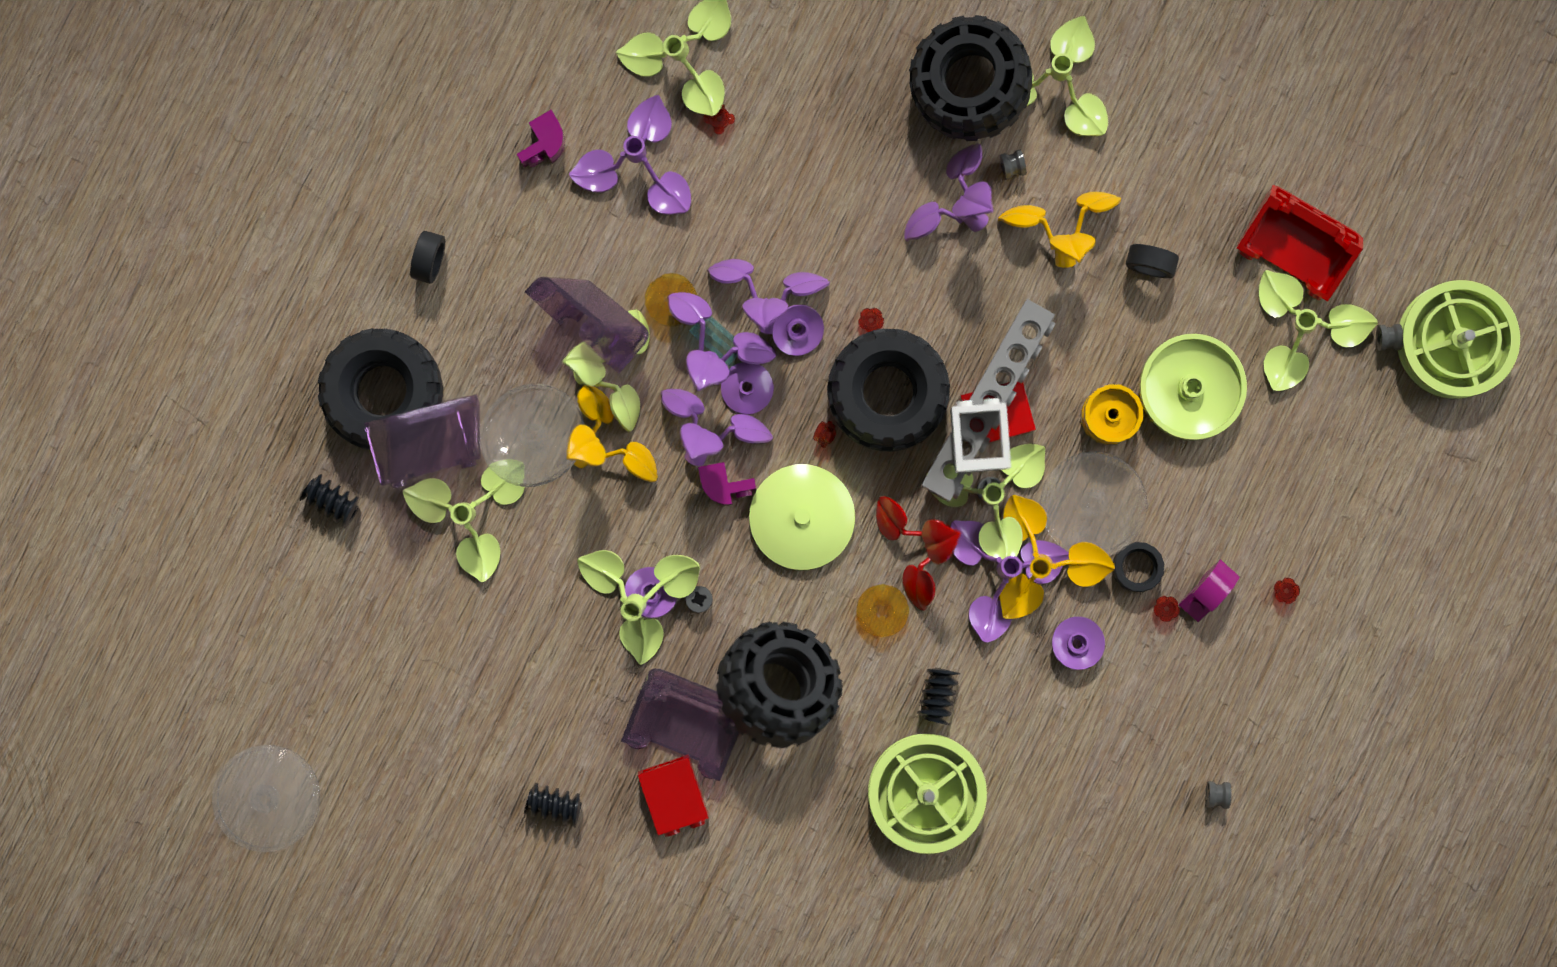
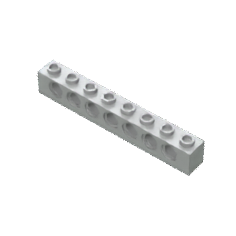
[920,299,1056,502]

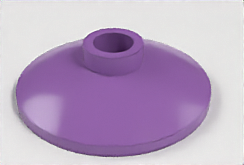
[772,305,824,356]
[721,362,773,414]
[625,567,677,618]
[1052,617,1105,670]

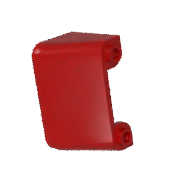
[1236,185,1363,302]

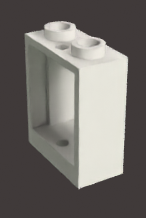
[950,399,1011,473]

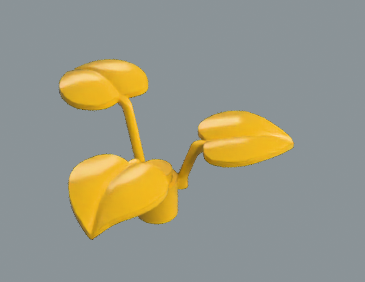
[998,192,1121,268]
[567,384,658,482]
[999,495,1115,619]

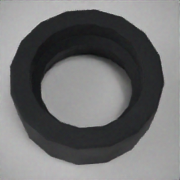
[410,231,446,284]
[1126,244,1179,278]
[1112,542,1165,592]

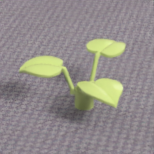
[616,0,731,116]
[1027,16,1108,136]
[1259,270,1378,391]
[563,309,650,432]
[927,444,1045,559]
[403,460,525,582]
[577,550,700,665]

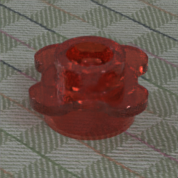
[704,104,735,135]
[813,421,836,448]

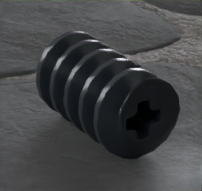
[299,474,359,528]
[917,667,960,725]
[524,783,582,828]

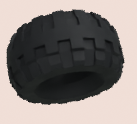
[909,15,1033,141]
[318,328,443,451]
[827,328,950,452]
[716,621,843,748]

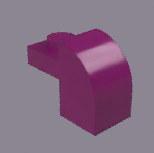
[517,110,565,168]
[698,462,756,505]
[1179,559,1240,622]

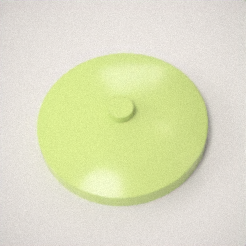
[1139,334,1247,440]
[749,464,855,570]

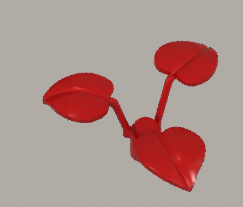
[876,496,961,611]

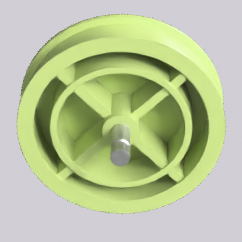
[1397,280,1520,399]
[868,734,987,854]

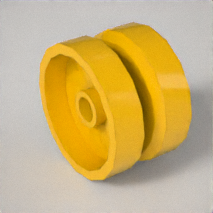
[1081,384,1143,445]

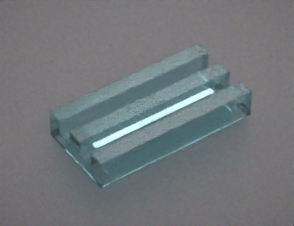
[689,316,738,367]

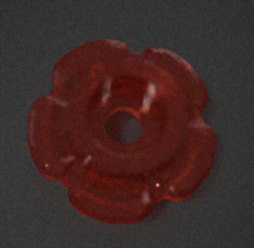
[858,308,884,333]
[1274,578,1300,604]
[1153,596,1180,622]

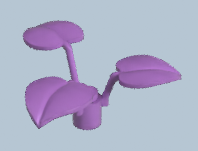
[569,95,691,215]
[904,143,993,242]
[707,259,830,334]
[667,292,777,391]
[660,389,773,466]
[950,520,1069,643]

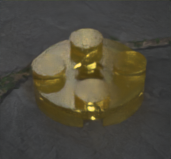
[645,273,697,327]
[856,584,909,637]

